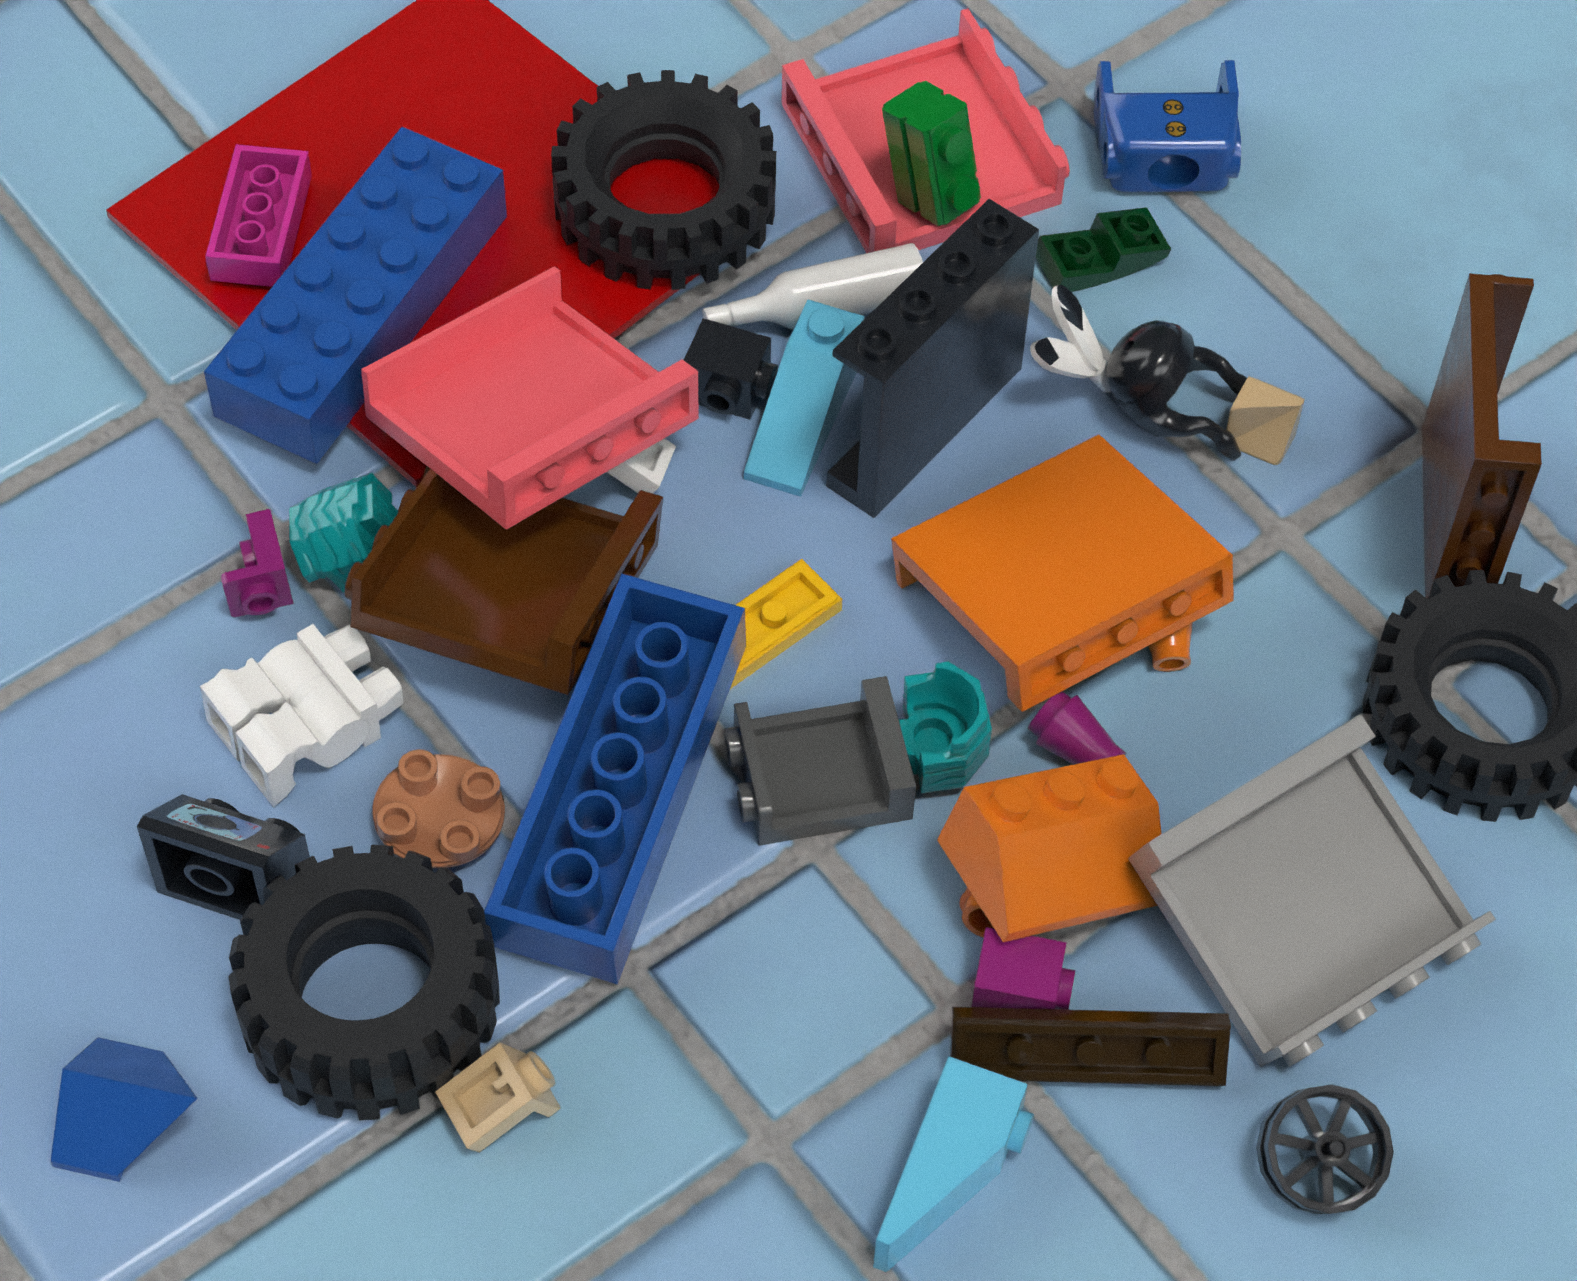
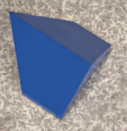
[51,1037,198,1182]

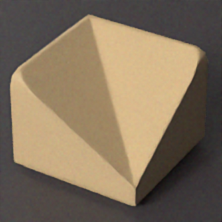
[1226,376,1305,465]

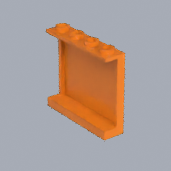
[891,434,1234,712]

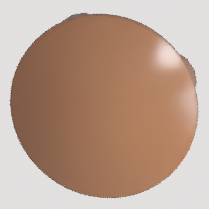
[373,749,505,868]

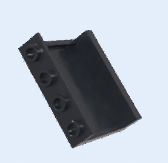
[826,199,1039,518]

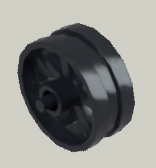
[1256,1084,1394,1214]

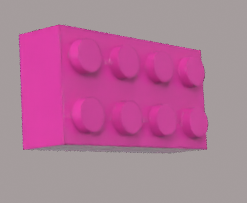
[205,144,312,287]

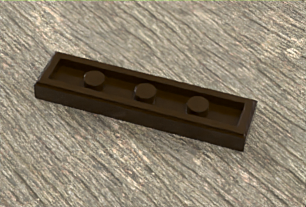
[950,1007,1231,1086]

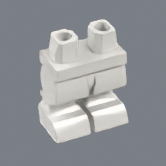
[200,624,403,808]

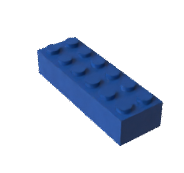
[204,127,507,464]
[484,573,746,985]

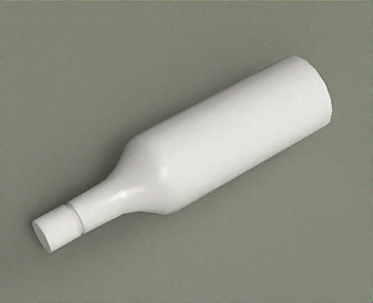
[702,243,923,330]

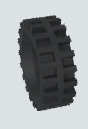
[551,70,777,290]
[1363,570,1577,822]

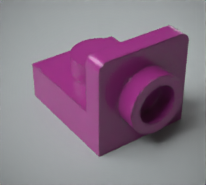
[221,509,294,617]

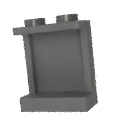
[723,676,916,846]

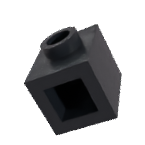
[684,318,778,420]

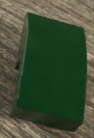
[1036,207,1171,292]

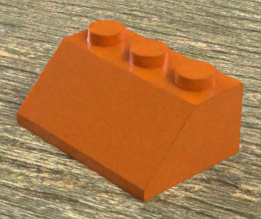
[937,754,1162,942]

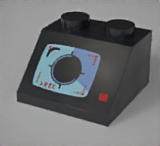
[137,794,310,920]

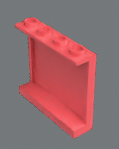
[781,8,1070,253]
[361,266,699,530]

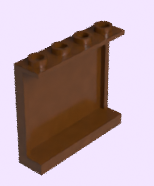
[1422,273,1542,599]
[345,466,663,695]

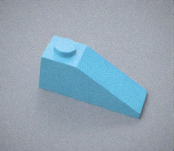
[744,299,865,497]
[873,1056,1034,1272]

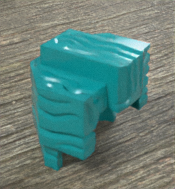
[289,473,398,593]
[899,661,992,793]

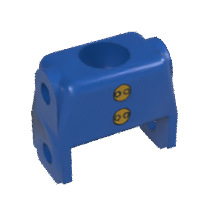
[1093,60,1241,192]

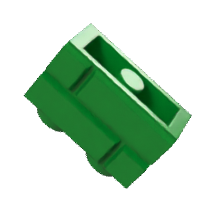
[882,81,981,226]

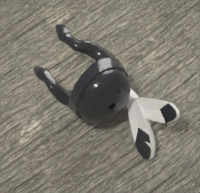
[1030,285,1247,460]

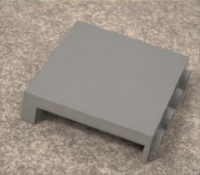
[1128,714,1496,1067]

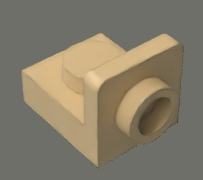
[435,1043,561,1153]

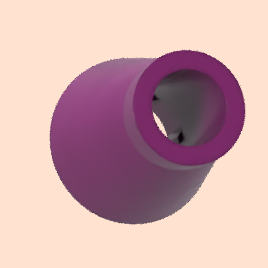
[1028,691,1126,765]

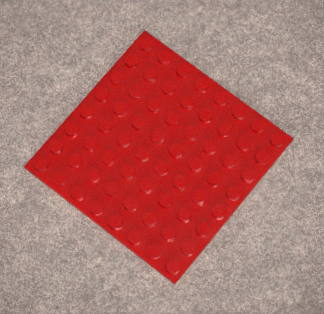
[106,0,719,488]

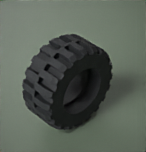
[228,845,500,1120]

